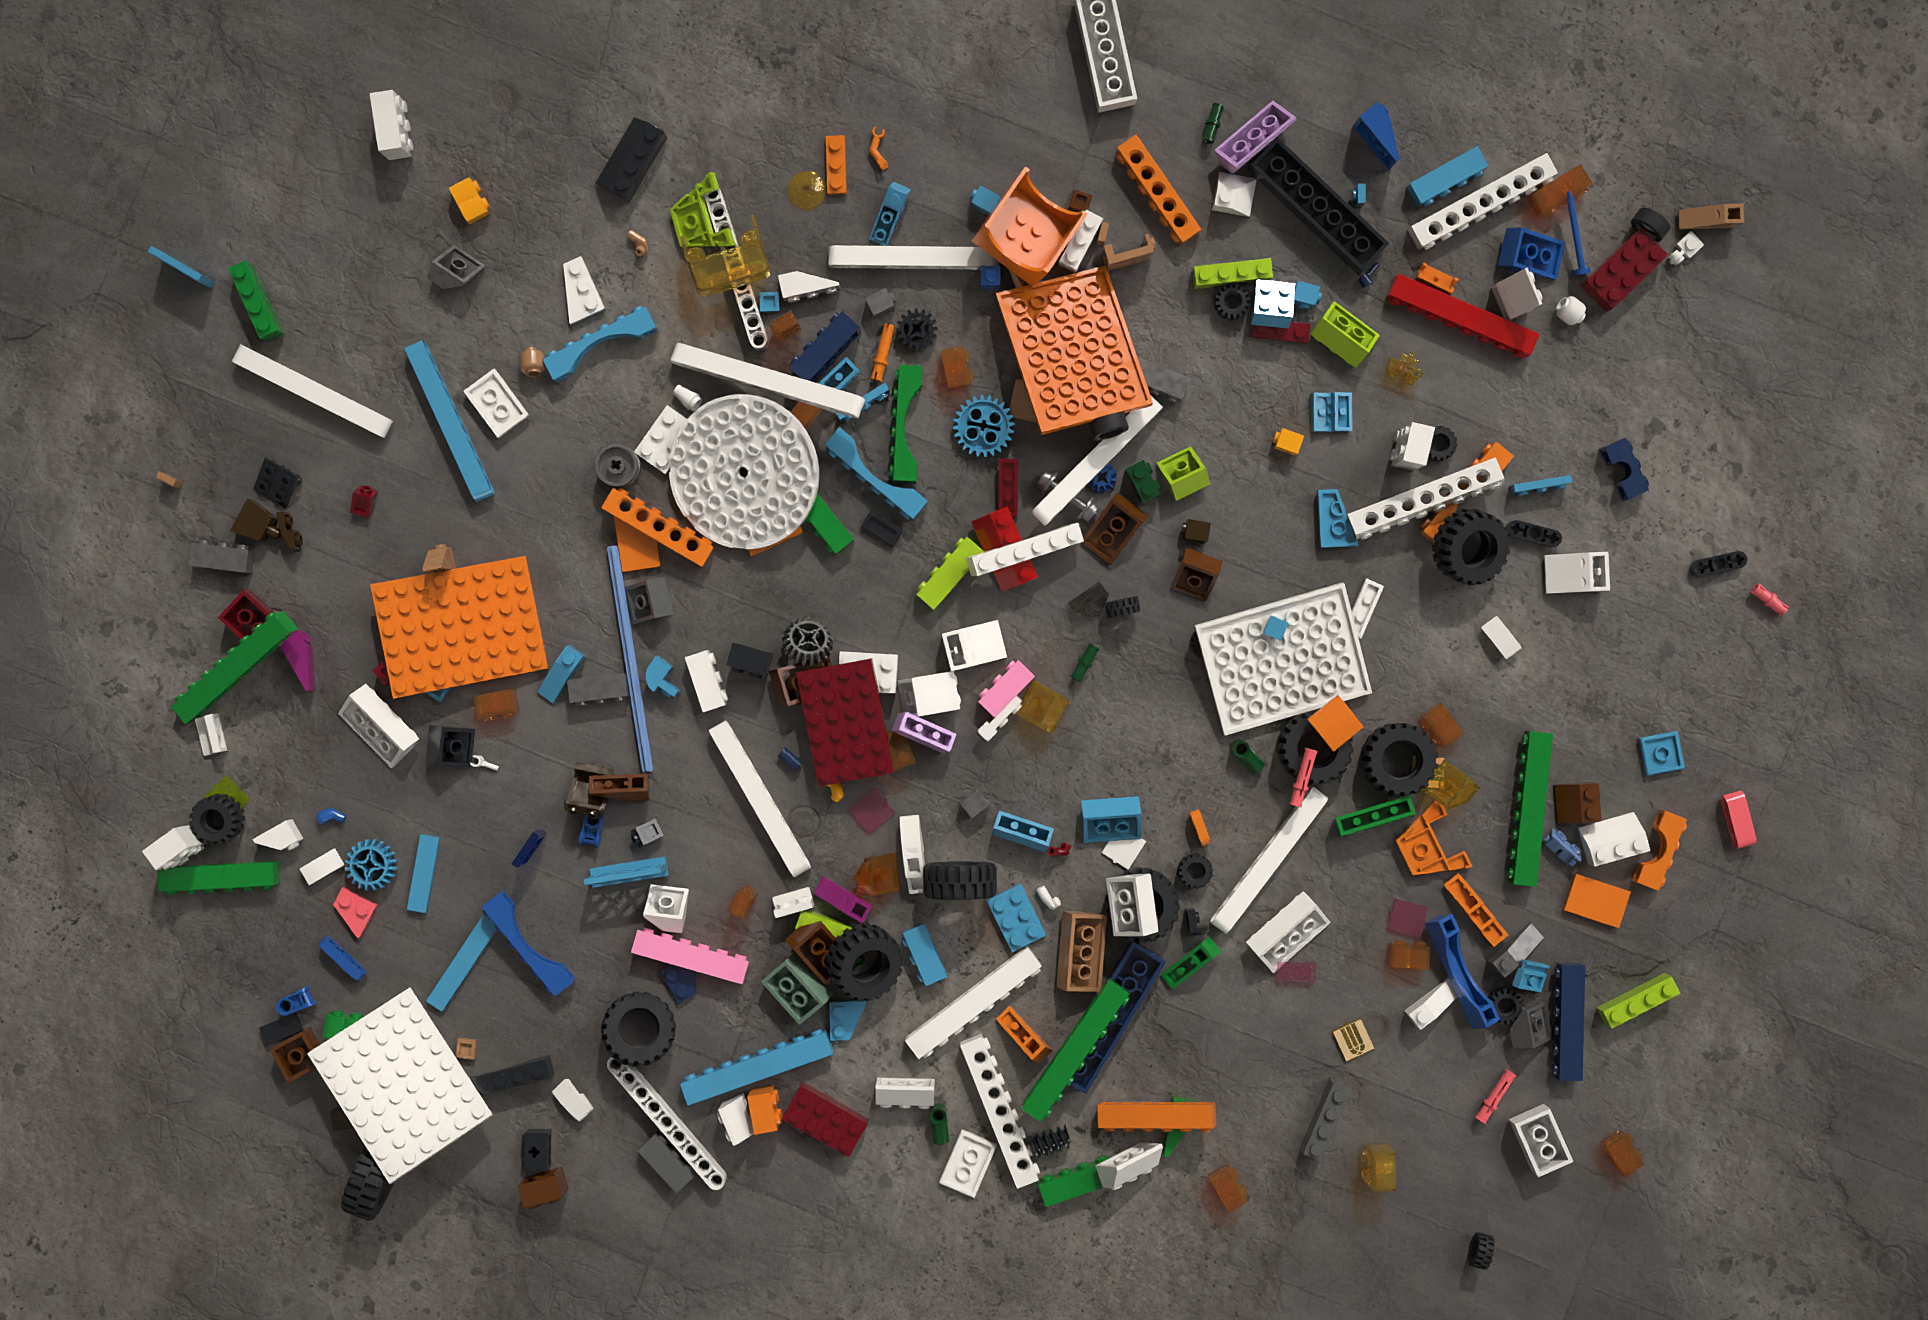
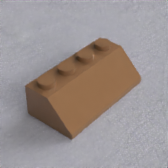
[1056,911,1107,992]

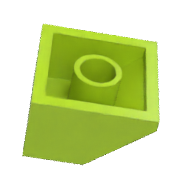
[1157,446,1211,501]

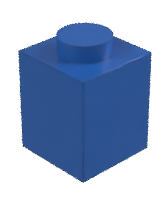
[981,266,1000,289]

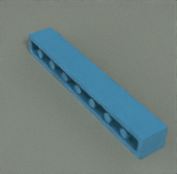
[680,1028,834,1105]

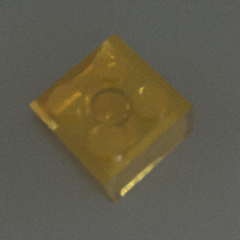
[1362,1143,1396,1191]

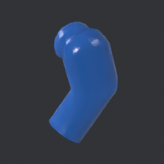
[316,808,347,825]

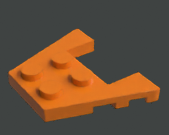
[1395,799,1473,875]

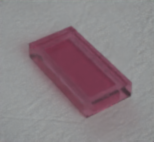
[1276,961,1316,982]

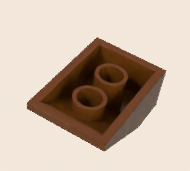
[1081,493,1148,565]
[769,657,832,708]

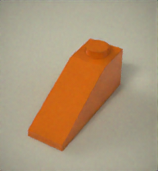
[996,1006,1053,1064]

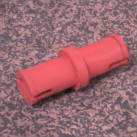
[1750,583,1789,616]

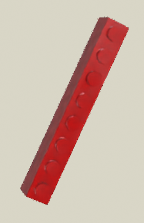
[1386,273,1540,359]

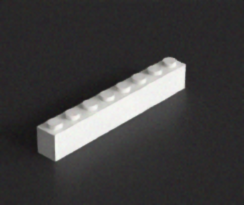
[905,946,1042,1059]

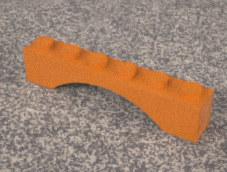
[1419,442,1514,544]

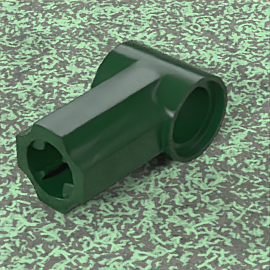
[1230,739,1265,776]
[929,1103,950,1145]

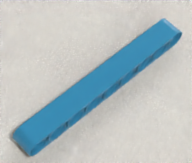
[405,340,495,502]

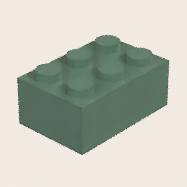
[761,951,833,1025]

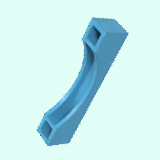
[543,306,658,382]
[825,427,928,520]

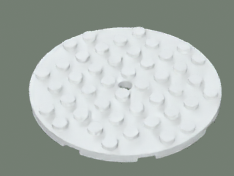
[669,394,819,549]

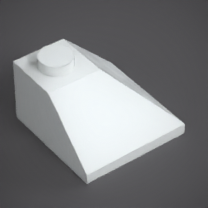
[1212,172,1257,217]
[643,884,689,933]

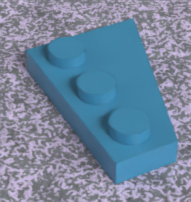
[1317,489,1359,548]

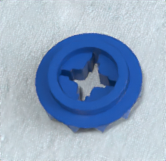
[1088,464,1117,493]

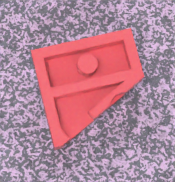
[333,887,378,938]

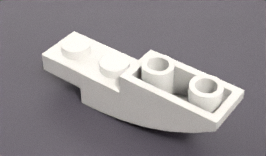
[900,815,925,894]

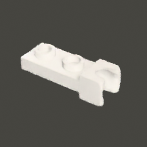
[977,695,1022,741]

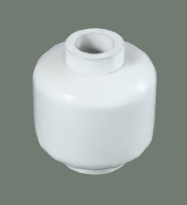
[1556,296,1586,325]

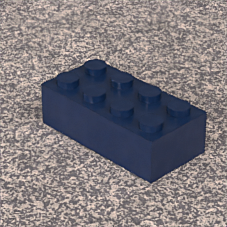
[789,311,861,383]

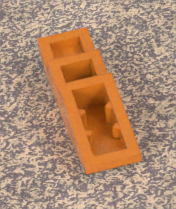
[1444,873,1509,948]

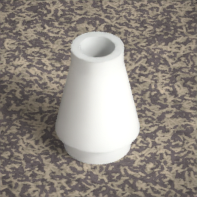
[673,385,702,411]

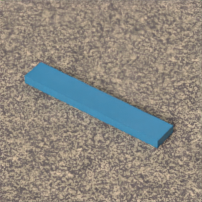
[426,914,497,1011]

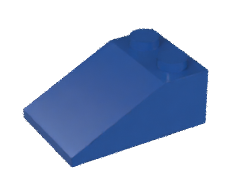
[1353,102,1400,170]
[1498,227,1565,280]

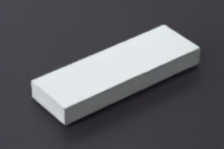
[1351,578,1384,639]

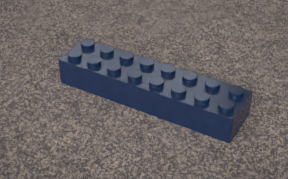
[1070,941,1166,1094]

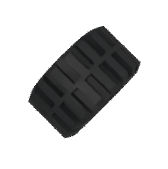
[189,794,245,845]

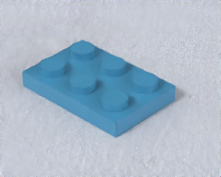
[987,883,1046,952]

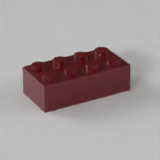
[1580,227,1668,312]
[782,1081,869,1157]

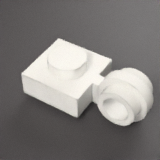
[1668,231,1704,266]

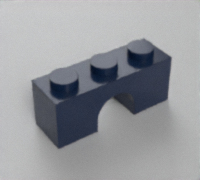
[1599,438,1649,501]

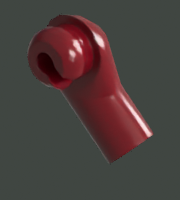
[1047,842,1071,857]

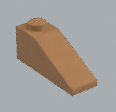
[422,544,456,573]

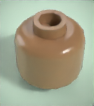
[519,347,545,377]

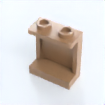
[1101,233,1156,271]

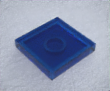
[512,829,546,868]

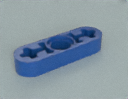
[319,936,367,981]

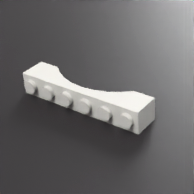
[966,523,1084,576]

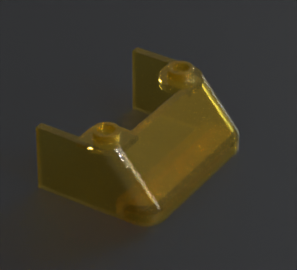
[680,214,771,297]

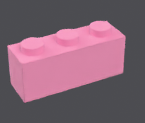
[978,660,1035,717]

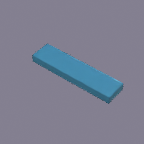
[407,834,441,913]

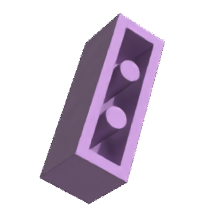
[892,712,956,753]

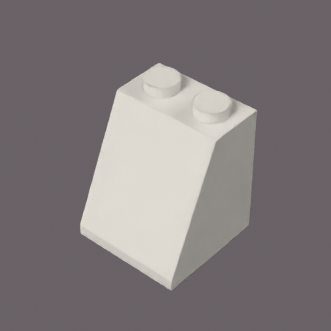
[897,671,961,717]

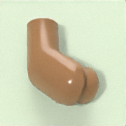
[627,230,648,257]

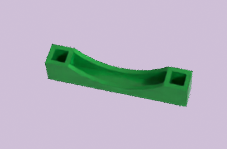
[890,365,923,483]

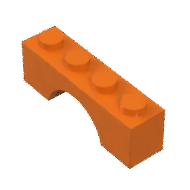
[1631,809,1687,891]

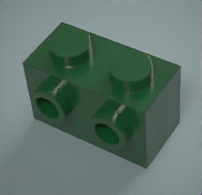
[1125,460,1161,504]

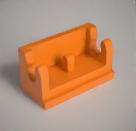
[1414,262,1459,295]

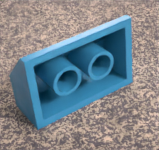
[1081,796,1141,843]

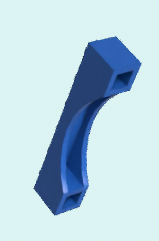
[482,890,575,996]
[1425,914,1500,1029]

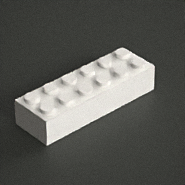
[1074,0,1137,113]

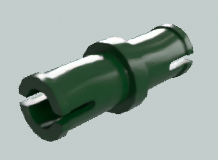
[1202,103,1224,144]
[1070,643,1100,683]

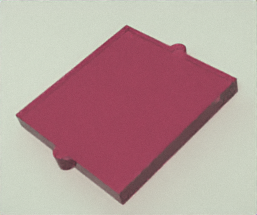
[849,788,895,834]
[1387,899,1428,937]

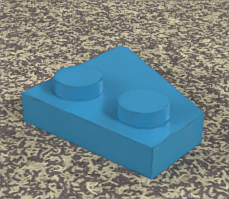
[829,1000,867,1041]

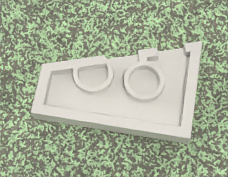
[563,256,606,325]

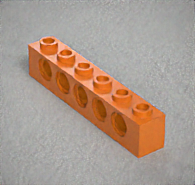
[1116,134,1202,246]
[601,487,714,567]

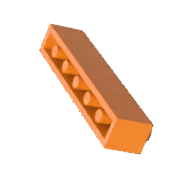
[1097,1102,1216,1132]

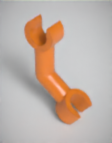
[869,126,889,171]

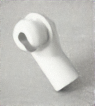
[1036,885,1061,910]

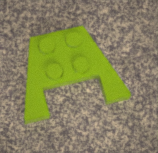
[670,172,735,247]

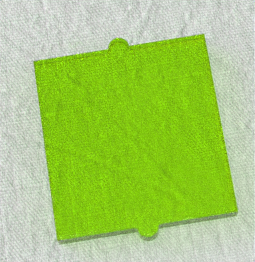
[204,775,250,818]

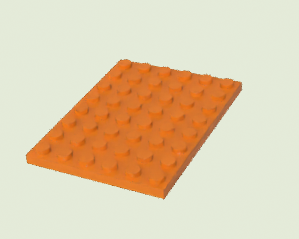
[995,266,1153,435]
[370,556,548,699]

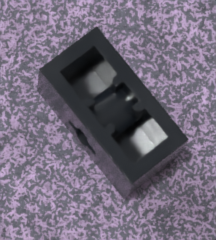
[521,1129,552,1172]

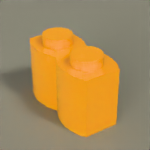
[449,177,490,225]

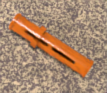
[870,323,896,382]

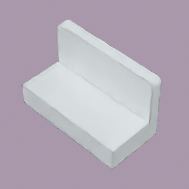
[195,714,227,756]

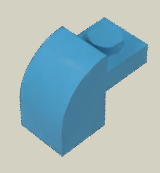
[646,656,681,698]

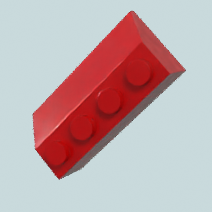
[971,506,1038,591]

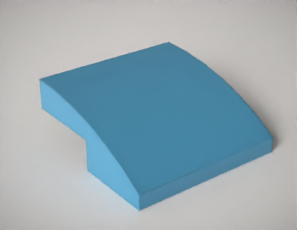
[1310,392,1352,432]

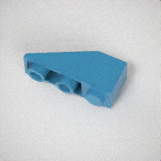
[869,182,911,246]

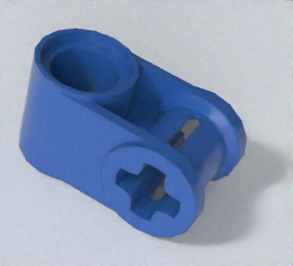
[579,815,604,848]
[276,985,317,1016]

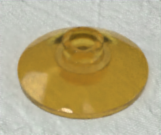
[788,171,826,209]

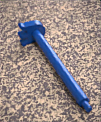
[1567,191,1591,276]

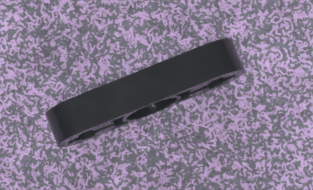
[1506,520,1562,547]
[1689,551,1747,577]

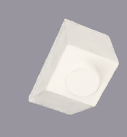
[253,819,303,851]

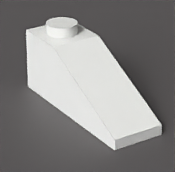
[1404,977,1458,1030]

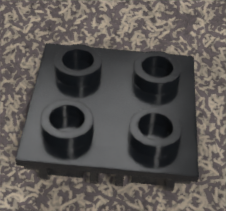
[253,457,302,508]

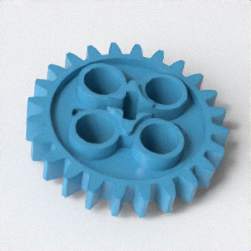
[953,395,1015,457]

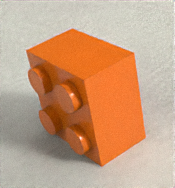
[747,1085,783,1135]

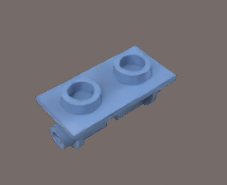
[1543,828,1581,866]

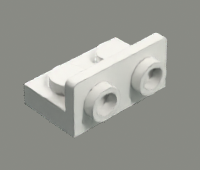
[772,887,814,918]

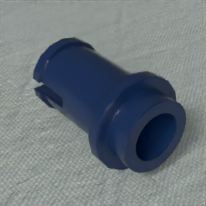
[778,747,803,771]

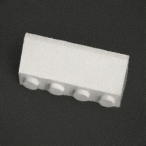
[338,684,419,768]
[1246,891,1331,973]

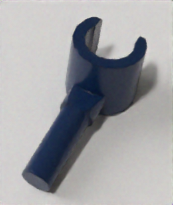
[1359,262,1379,288]

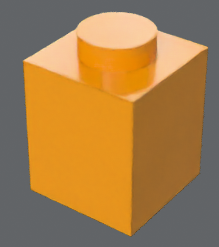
[1272,428,1304,456]

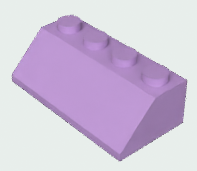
[1214,101,1297,174]

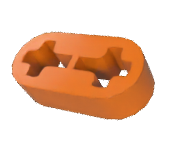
[1189,809,1211,846]

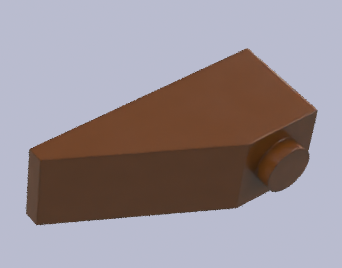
[589,773,650,801]

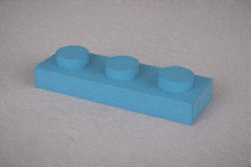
[836,383,890,422]
[1509,475,1572,496]

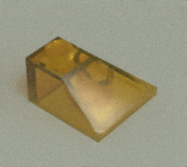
[1421,759,1480,810]

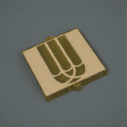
[1332,1018,1375,1062]

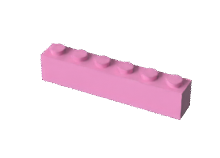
[631,927,750,984]

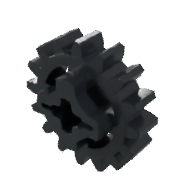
[896,308,938,351]

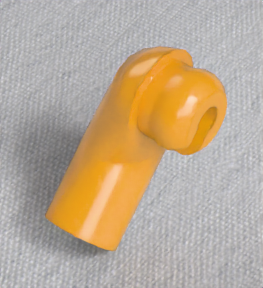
[827,783,844,802]

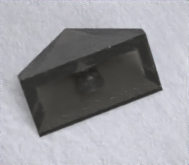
[1068,582,1109,617]

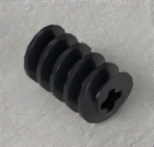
[1029,1124,1071,1159]

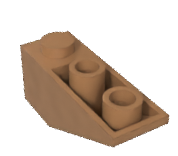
[1678,203,1744,230]

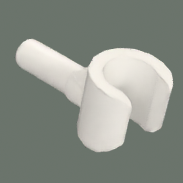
[470,755,499,771]

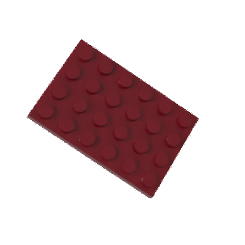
[796,658,894,786]

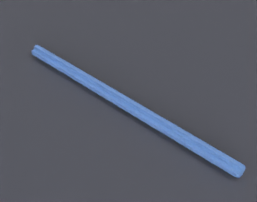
[607,546,653,772]

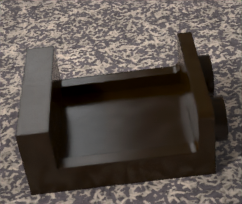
[564,762,614,819]

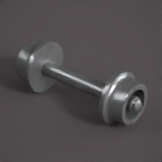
[1036,469,1099,522]

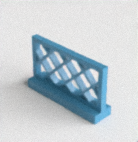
[583,856,669,888]

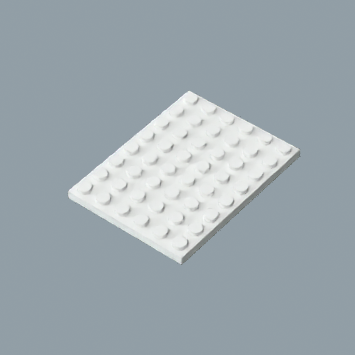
[1194,582,1372,735]
[307,988,493,1184]

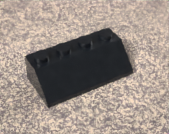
[596,117,668,203]

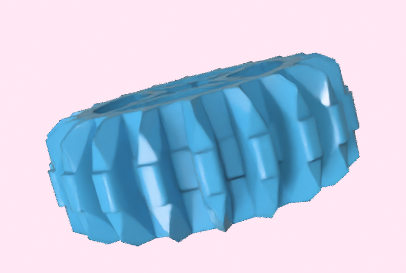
[344,839,398,891]

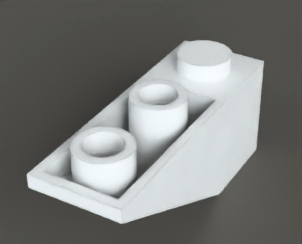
[778,271,841,303]

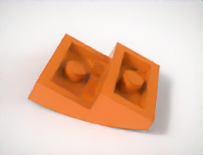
[1307,695,1363,752]

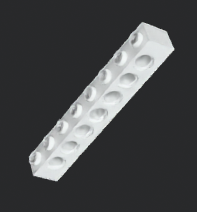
[1408,153,1558,250]
[1348,457,1504,540]
[960,1034,1040,1189]

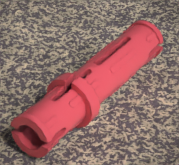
[1289,748,1318,807]
[1475,1069,1516,1124]

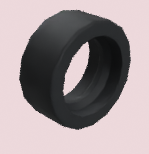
[1631,207,1671,242]
[1089,412,1129,440]

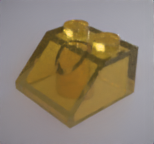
[1016,680,1071,734]

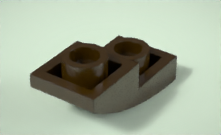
[276,511,303,550]

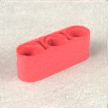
[1721,791,1757,849]

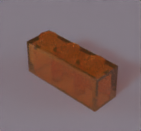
[1527,164,1593,218]

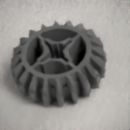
[782,617,834,667]

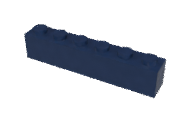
[1552,962,1585,1081]

